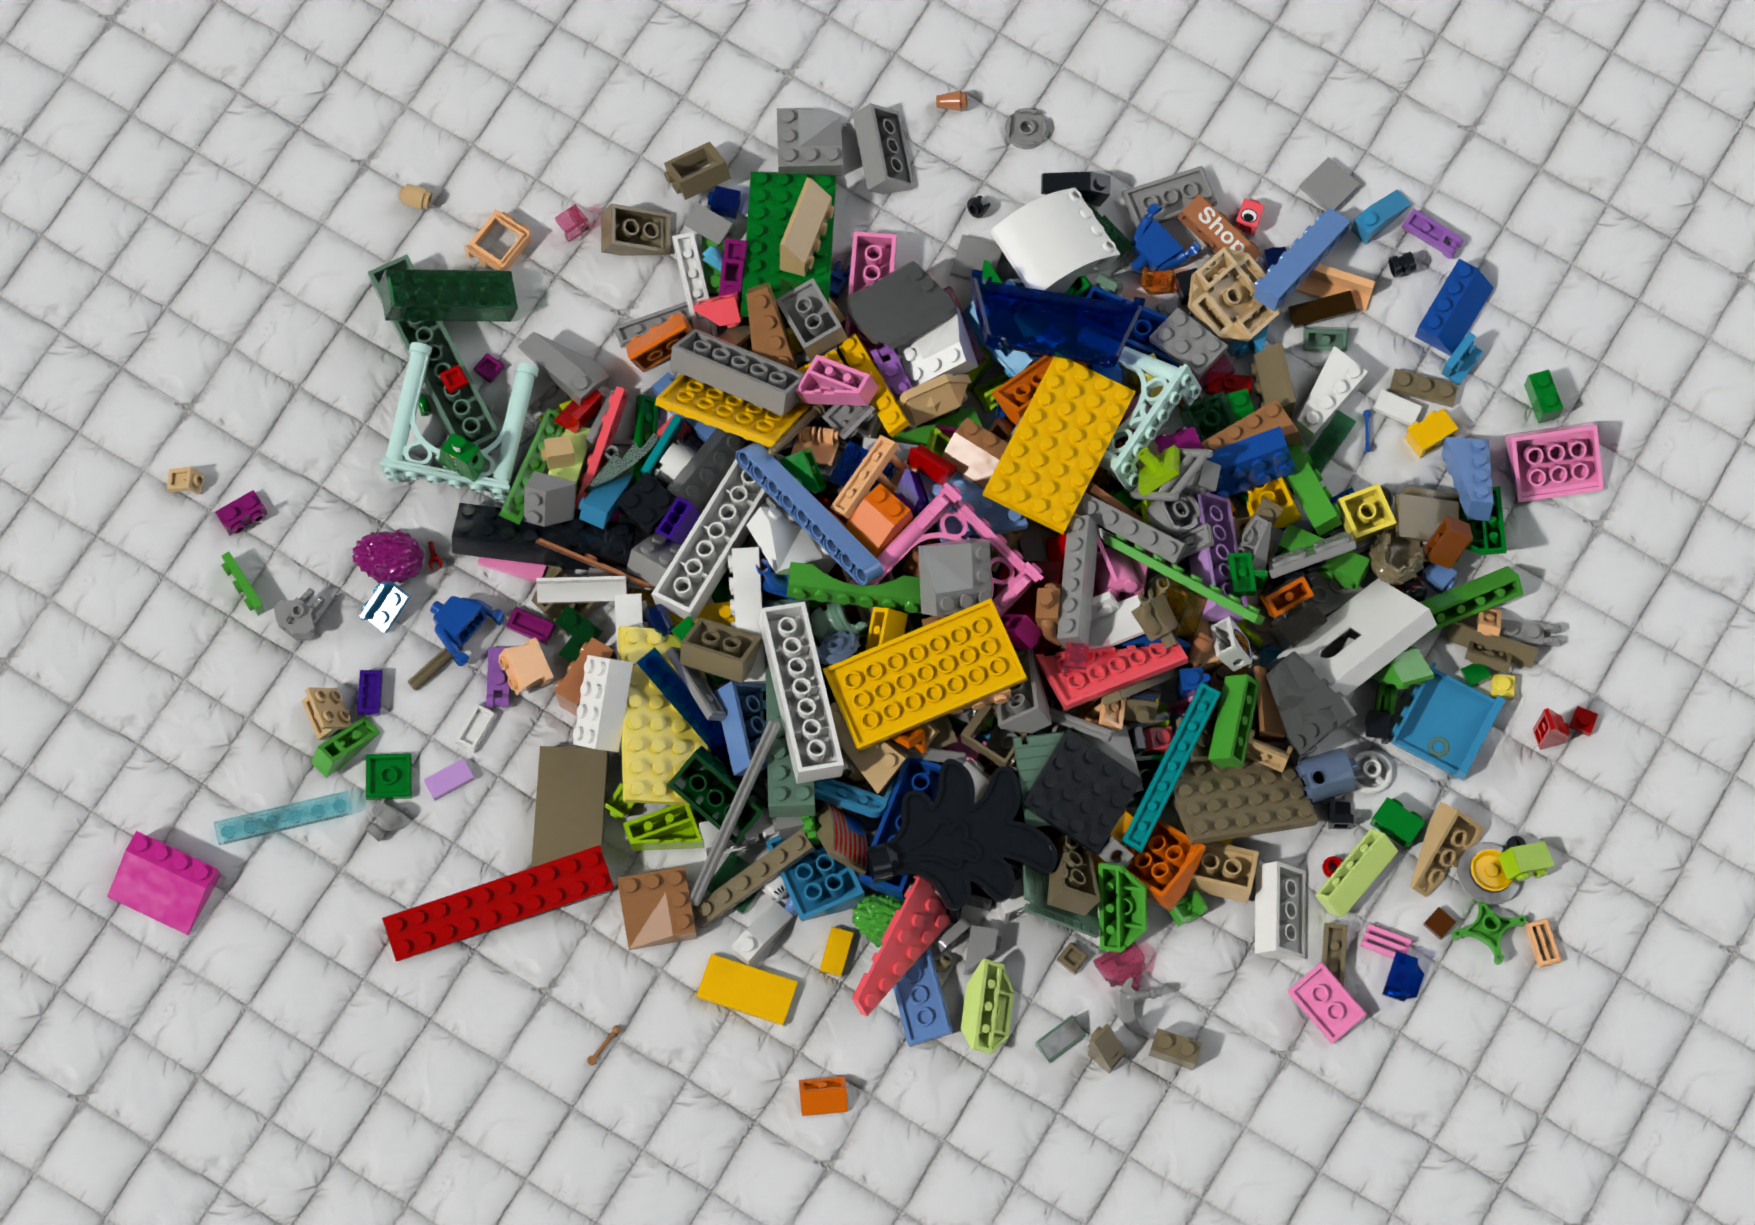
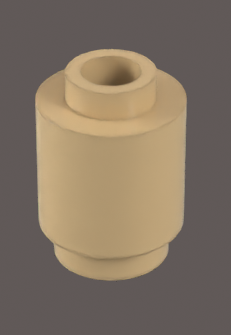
[399,184,432,210]

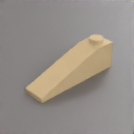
[1410,802,1485,897]

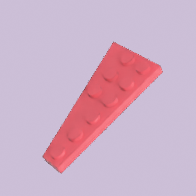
[1035,641,1188,711]
[852,876,951,1016]

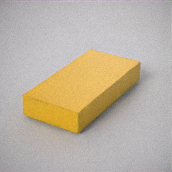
[819,927,854,977]

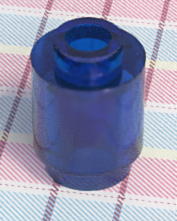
[646,604,676,637]

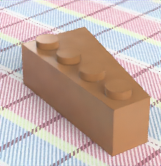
[746,282,798,370]
[1201,399,1302,451]

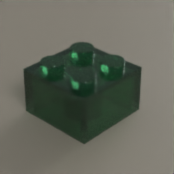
[1179,391,1237,442]

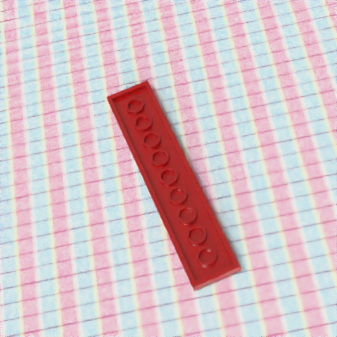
[382,845,614,962]

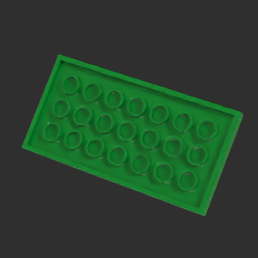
[741,172,836,319]

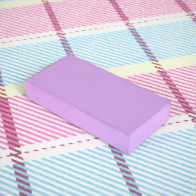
[424,758,474,800]

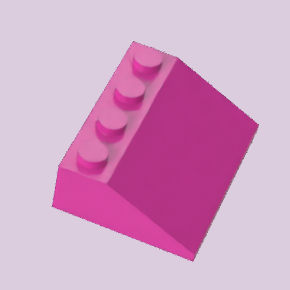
[107,831,221,935]

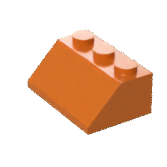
[625,312,693,372]

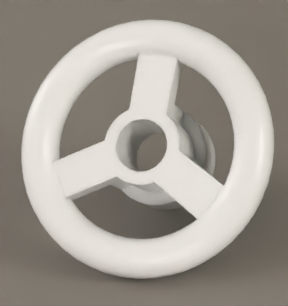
[1353,751,1393,794]

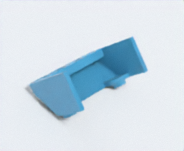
[815,768,901,818]

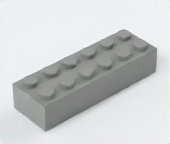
[670,329,805,416]

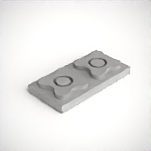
[1122,166,1217,229]
[1268,531,1357,578]

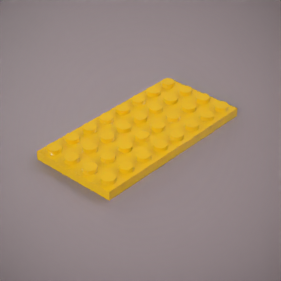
[982,353,1136,534]
[823,598,1027,752]

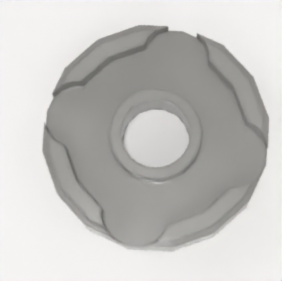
[1005,108,1048,149]

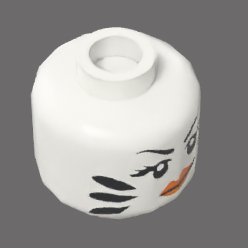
[760,875,788,901]

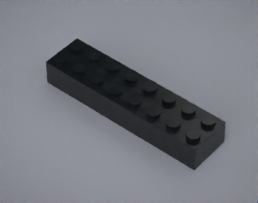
[451,503,635,574]

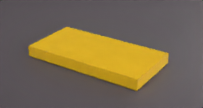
[696,954,798,1026]

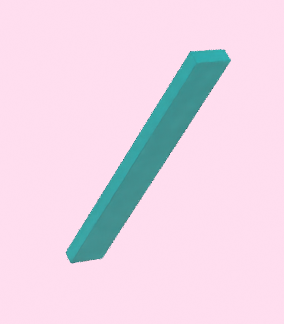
[1121,682,1221,853]

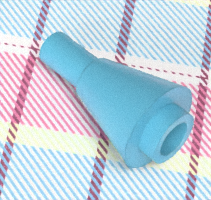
[702,245,723,271]

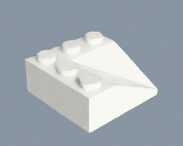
[897,307,978,387]
[746,507,837,575]

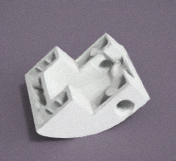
[990,187,1120,300]

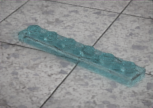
[214,791,353,845]

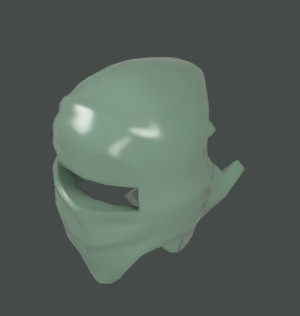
[810,602,870,648]

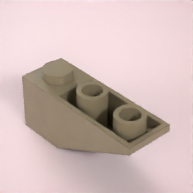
[1088,1024,1125,1073]

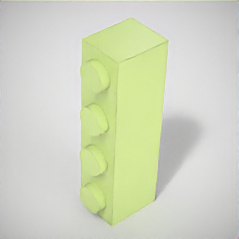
[1315,829,1398,918]

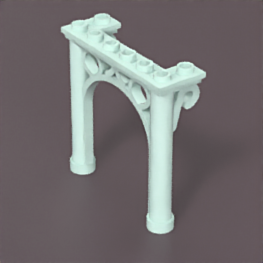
[1077,328,1202,493]
[379,342,539,503]

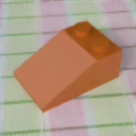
[844,483,914,557]

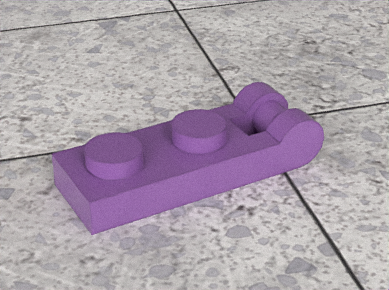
[1402,209,1464,259]
[870,344,913,401]
[486,647,510,708]

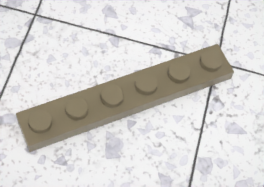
[692,829,816,927]

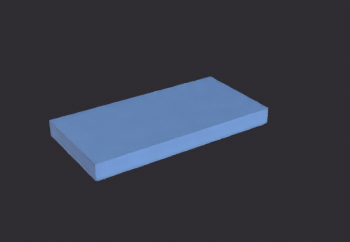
[893,946,953,1047]

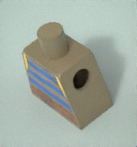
[1124,689,1161,724]

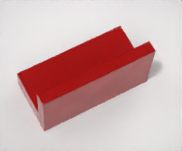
[554,390,603,434]
[907,444,957,486]

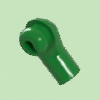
[418,393,432,416]

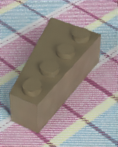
[1047,831,1100,916]

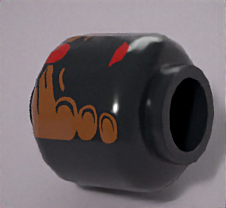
[1394,574,1427,602]

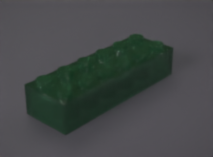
[379,269,518,322]

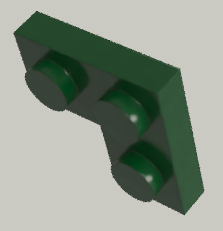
[554,605,603,663]

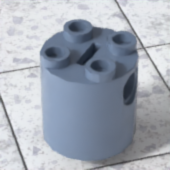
[1293,748,1359,804]

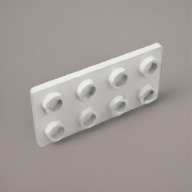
[1065,591,1145,654]

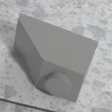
[964,925,1002,975]

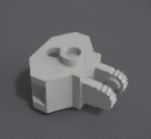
[274,588,325,641]

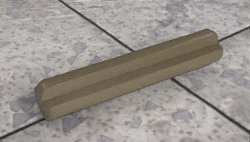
[408,647,463,691]

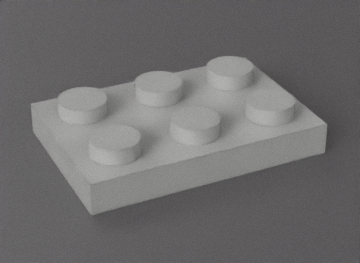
[1149,308,1228,379]

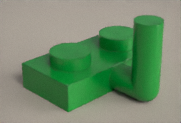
[1227,553,1268,596]

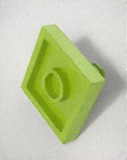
[1137,444,1180,497]

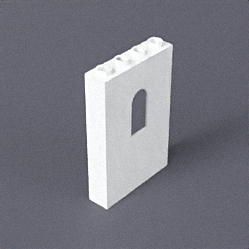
[1277,578,1437,697]

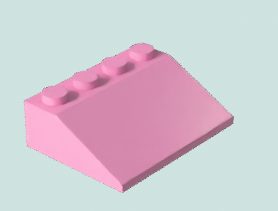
[1505,422,1604,503]

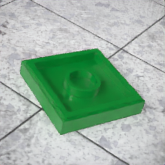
[366,753,412,800]

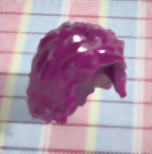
[352,530,424,584]

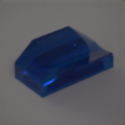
[1382,951,1424,1002]

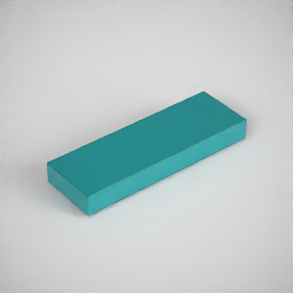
[641,414,684,476]

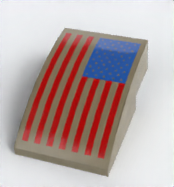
[816,802,868,875]

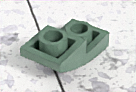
[1096,273,1123,295]

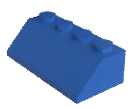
[1415,259,1494,356]

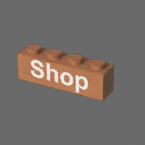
[1177,194,1261,261]

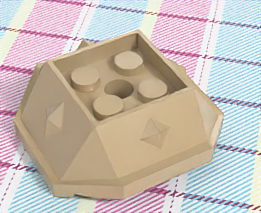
[1188,247,1280,342]
[897,374,972,429]

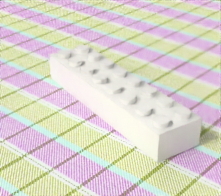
[652,459,769,622]
[758,601,844,784]

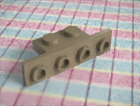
[1446,622,1538,673]

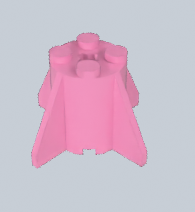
[1094,535,1153,602]

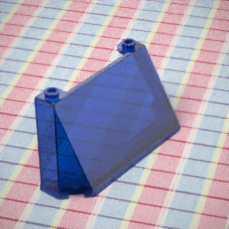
[969,269,1145,368]

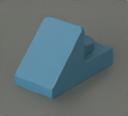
[1227,324,1268,357]

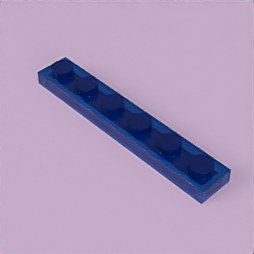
[636,647,730,765]

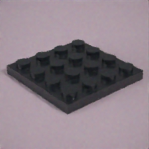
[1020,729,1143,855]

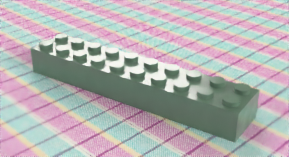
[368,254,500,450]
[764,599,816,818]

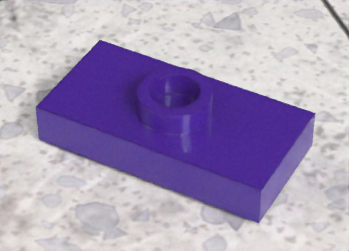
[357,670,383,716]

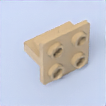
[302,687,352,740]

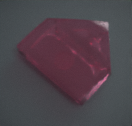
[1093,941,1145,991]

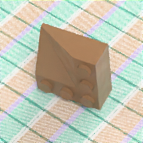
[617,866,697,950]

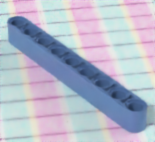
[736,442,883,585]

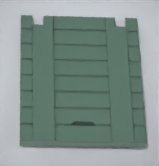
[1013,730,1085,827]
[1023,865,1100,938]

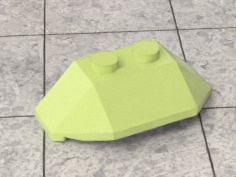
[961,959,1014,1054]

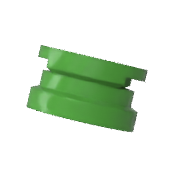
[1374,683,1397,716]

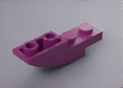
[717,239,747,328]

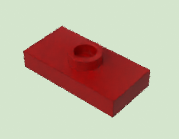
[1207,371,1252,396]

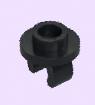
[967,195,991,218]

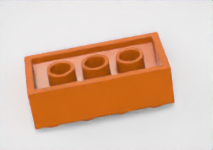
[992,345,1088,425]

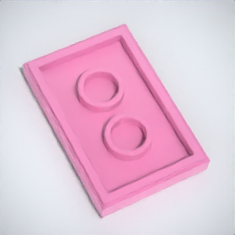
[1286,962,1367,1044]

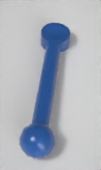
[1363,410,1372,453]

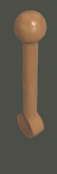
[587,1025,621,1065]

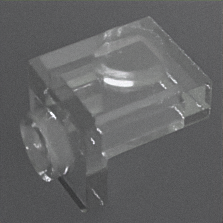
[519,411,540,447]

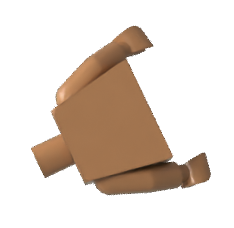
[1035,582,1072,652]

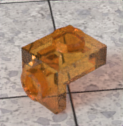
[1140,267,1176,295]

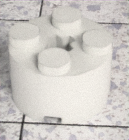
[653,439,696,486]

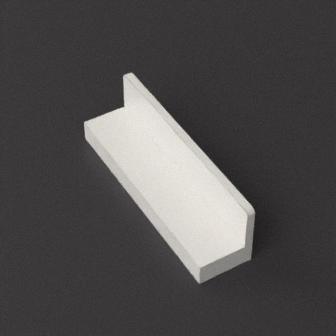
[536,576,627,604]

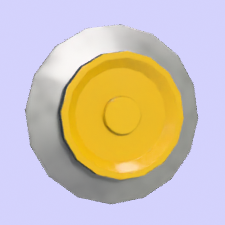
[1457,843,1520,905]

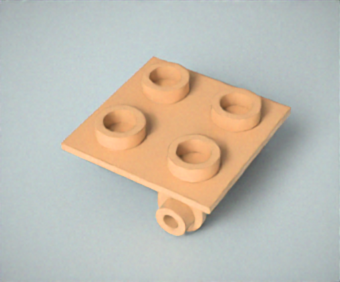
[790,426,841,466]

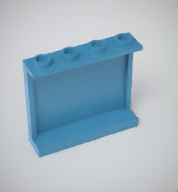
[1390,662,1506,781]

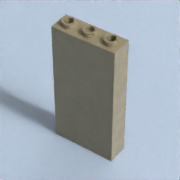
[531,746,609,868]

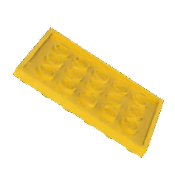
[655,374,812,448]

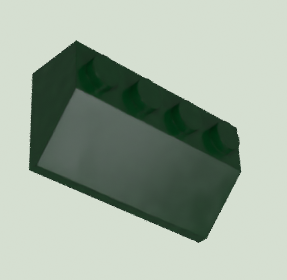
[667,746,768,844]

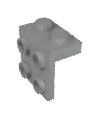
[821,403,875,440]

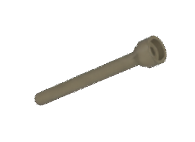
[767,404,829,456]

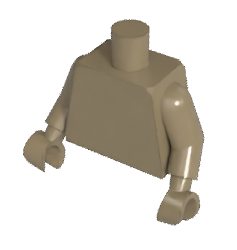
[1131,578,1178,649]

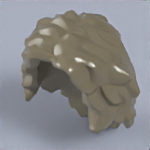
[1369,530,1427,585]

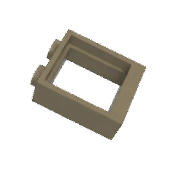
[664,142,731,200]
[961,703,1032,768]

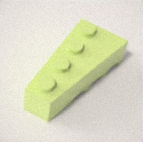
[548,427,590,494]

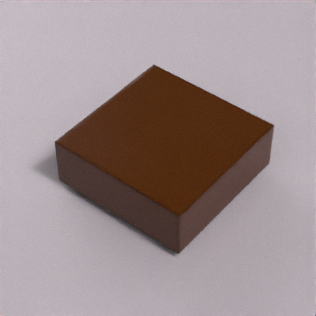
[1423,907,1456,940]

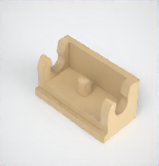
[1245,729,1293,773]

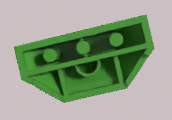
[1098,862,1147,953]

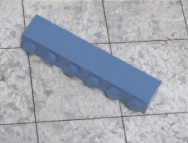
[1253,208,1351,312]

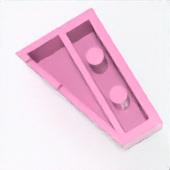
[795,355,879,406]

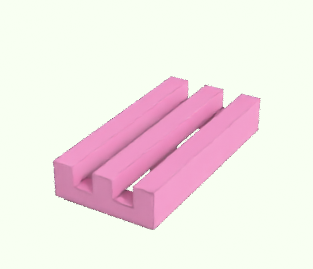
[1360,924,1412,962]

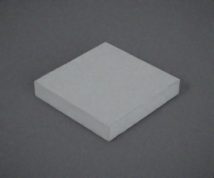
[1299,157,1360,211]
[950,235,1002,287]

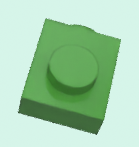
[1168,890,1208,927]

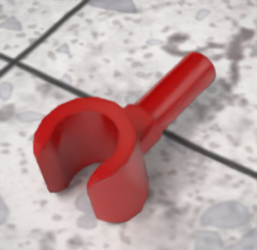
[428,541,442,570]

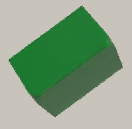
[1460,663,1492,688]

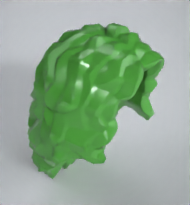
[852,893,906,948]

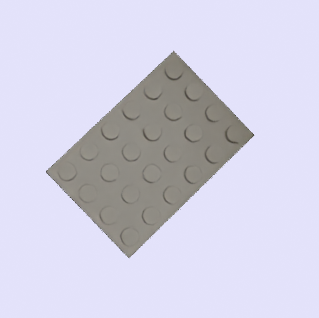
[1171,748,1318,845]

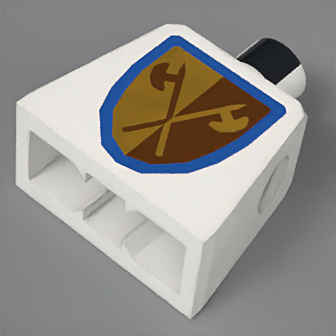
[1210,616,1254,671]

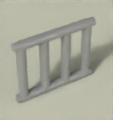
[1129,448,1213,501]

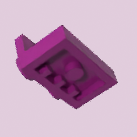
[215,490,268,536]

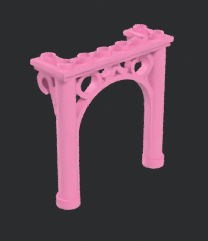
[849,482,1044,618]

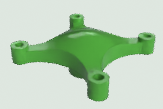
[1451,900,1526,965]

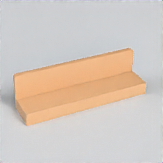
[1295,264,1375,312]

